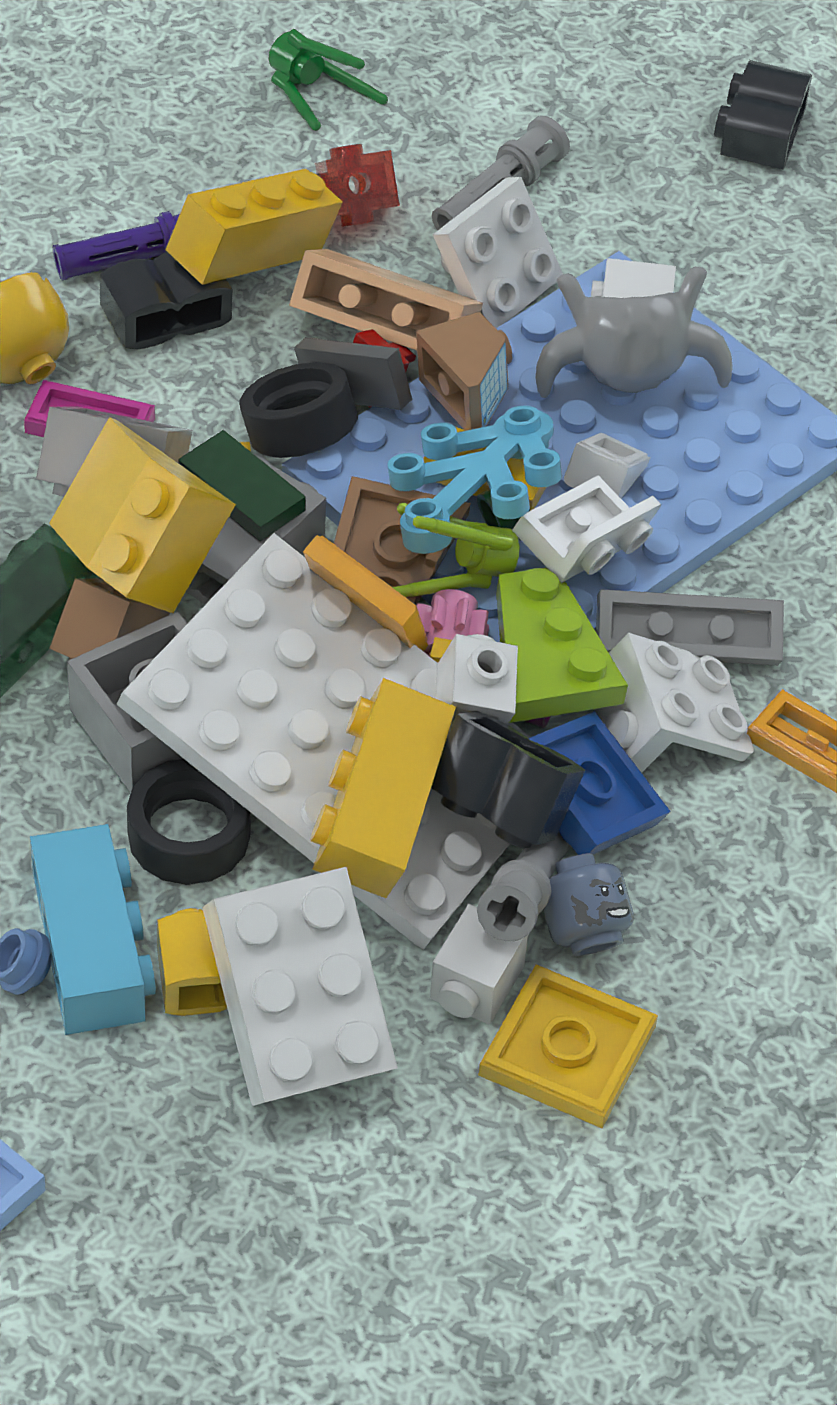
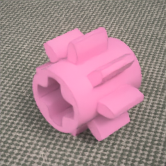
[416,589,489,657]

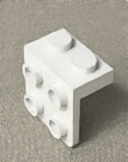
[594,632,754,773]

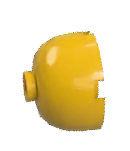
[0,272,69,384]

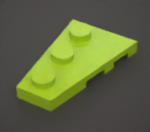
[496,567,628,723]

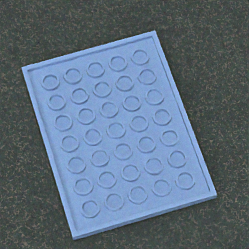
[282,251,837,643]

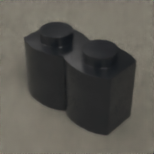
[714,60,812,170]
[100,252,233,349]
[431,711,585,848]

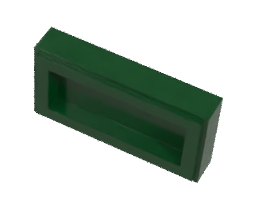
[178,430,306,541]

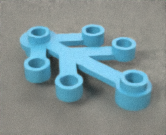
[387,406,562,554]

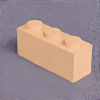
[289,249,483,350]

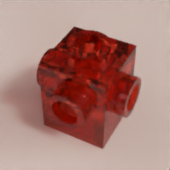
[315,144,400,227]

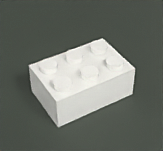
[202,867,398,1106]

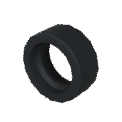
[239,362,358,458]
[127,759,251,885]

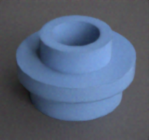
[0,928,51,995]

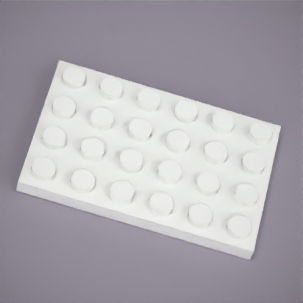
[117,533,530,950]

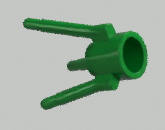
[268,29,388,131]

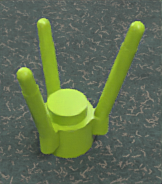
[392,503,520,597]

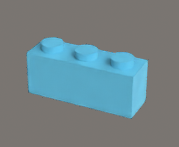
[30,824,156,1035]

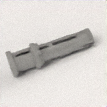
[431,116,570,230]
[477,831,571,941]

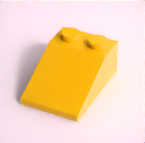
[49,417,236,613]

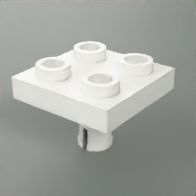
[433,177,563,328]

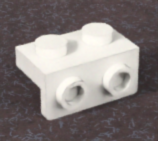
[512,475,661,583]

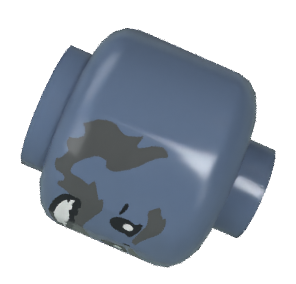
[543,853,634,956]

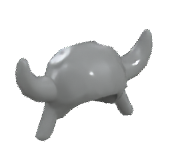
[535,267,733,398]

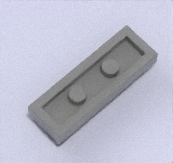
[596,589,784,666]

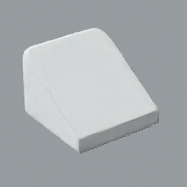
[564,433,651,499]

